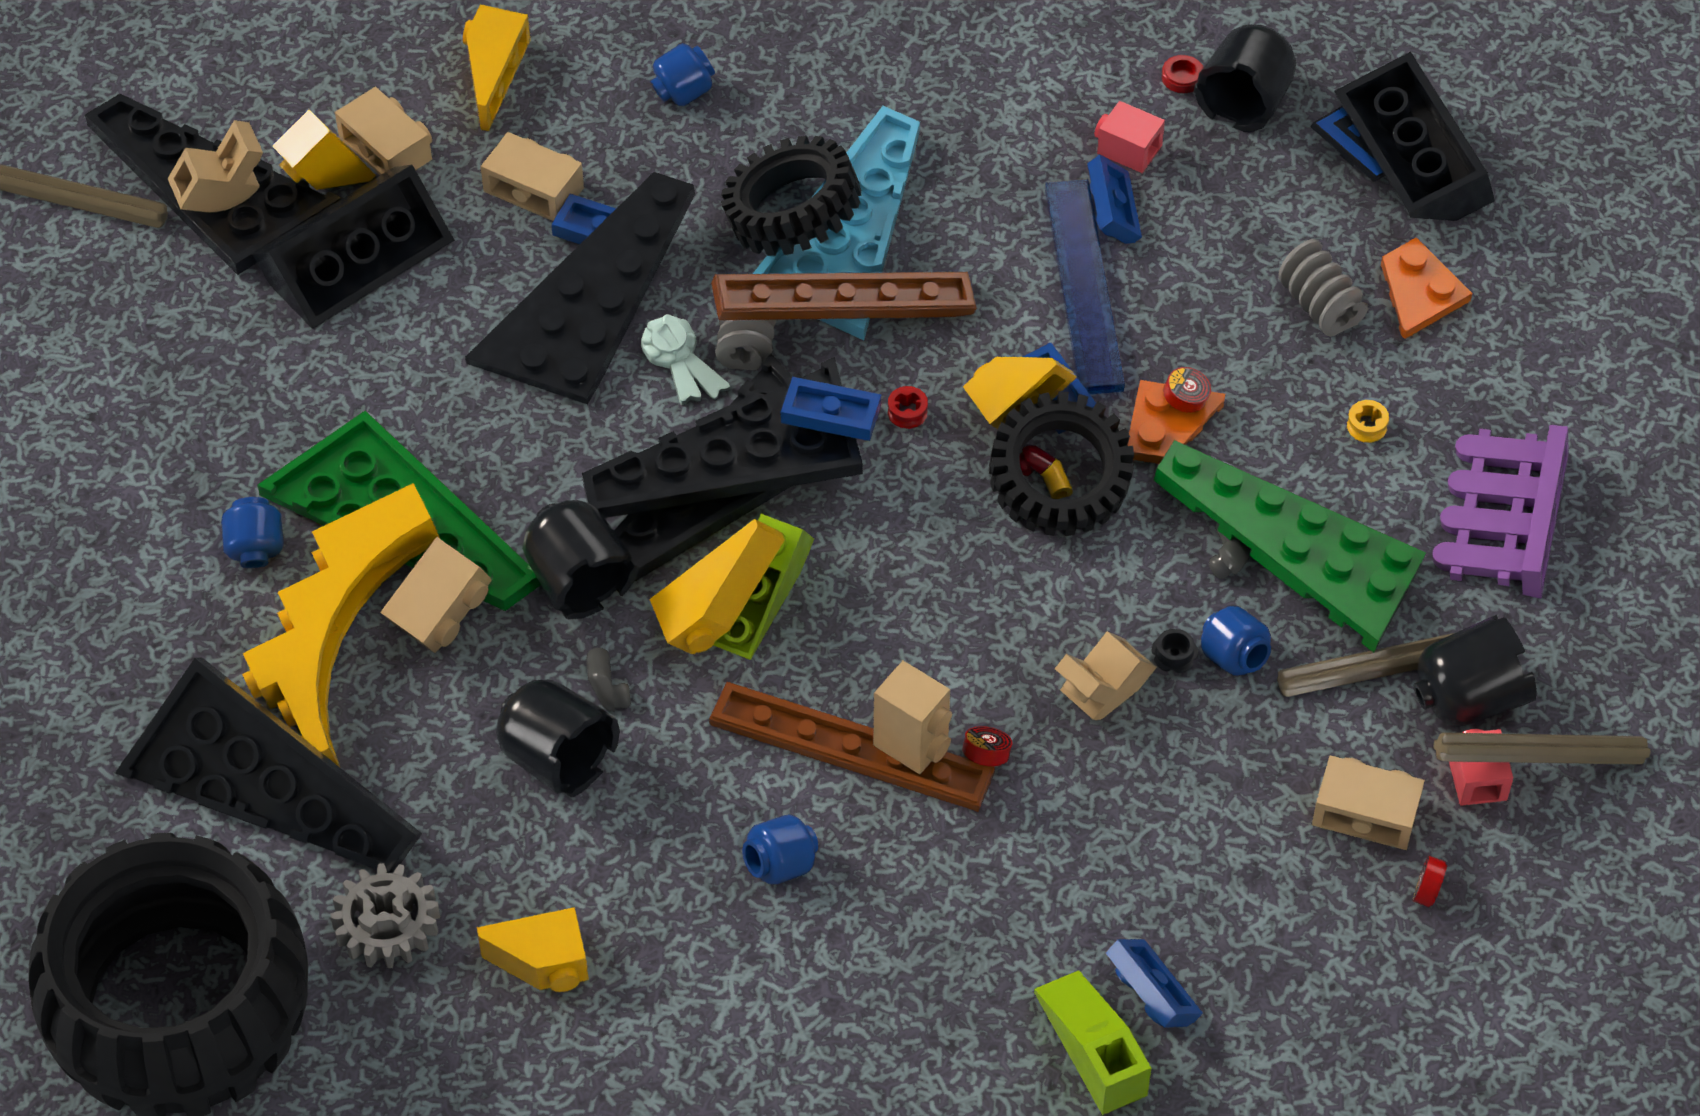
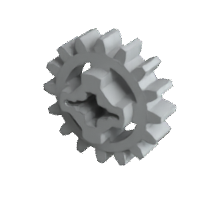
[330,863,440,968]

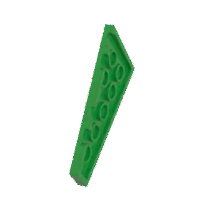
[257,411,541,611]
[1153,440,1426,653]

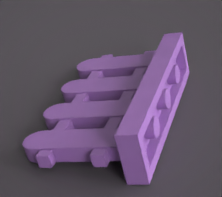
[1432,425,1569,599]

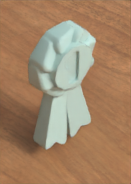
[641,314,730,405]

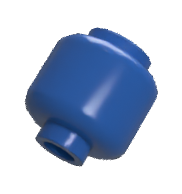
[650,43,715,106]
[221,497,284,569]
[1201,606,1271,676]
[742,814,818,885]

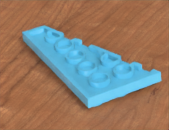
[753,106,920,340]

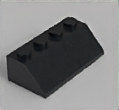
[1334,52,1495,221]
[252,164,455,329]

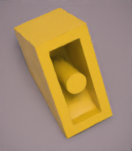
[273,110,376,190]
[963,357,1077,429]
[476,907,589,992]

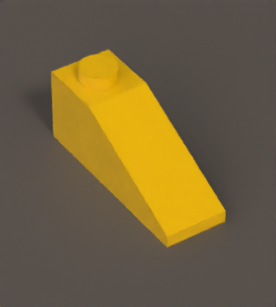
[463,4,530,131]
[649,519,785,654]

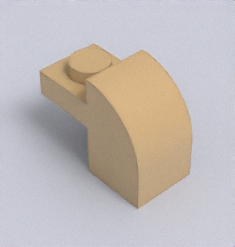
[168,120,263,213]
[1055,631,1157,720]

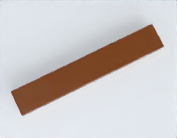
[711,272,977,320]
[709,682,995,812]

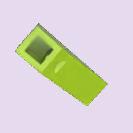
[713,514,814,660]
[1034,970,1151,1115]

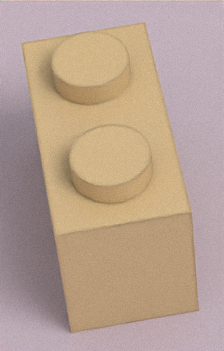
[335,86,432,175]
[481,132,584,221]
[380,537,492,653]
[873,660,952,774]
[1312,755,1425,850]

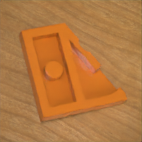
[1381,237,1472,339]
[1128,380,1226,464]

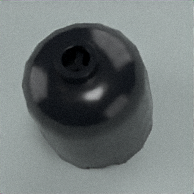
[1194,24,1297,133]
[522,500,638,619]
[1413,615,1537,727]
[496,679,620,797]

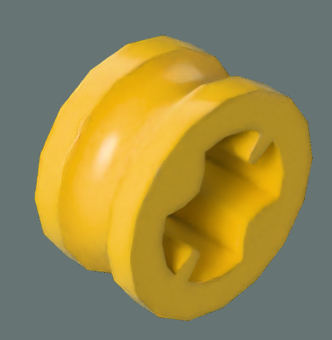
[1347,400,1389,443]

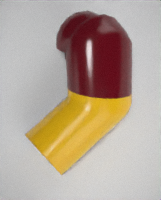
[1019,445,1073,499]

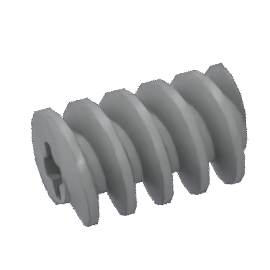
[1279,239,1369,337]
[715,320,776,370]

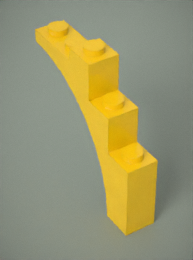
[242,483,440,767]

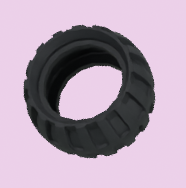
[28,833,308,1116]

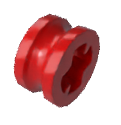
[888,386,928,429]

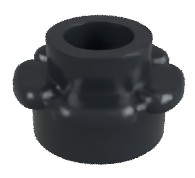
[1151,629,1198,673]

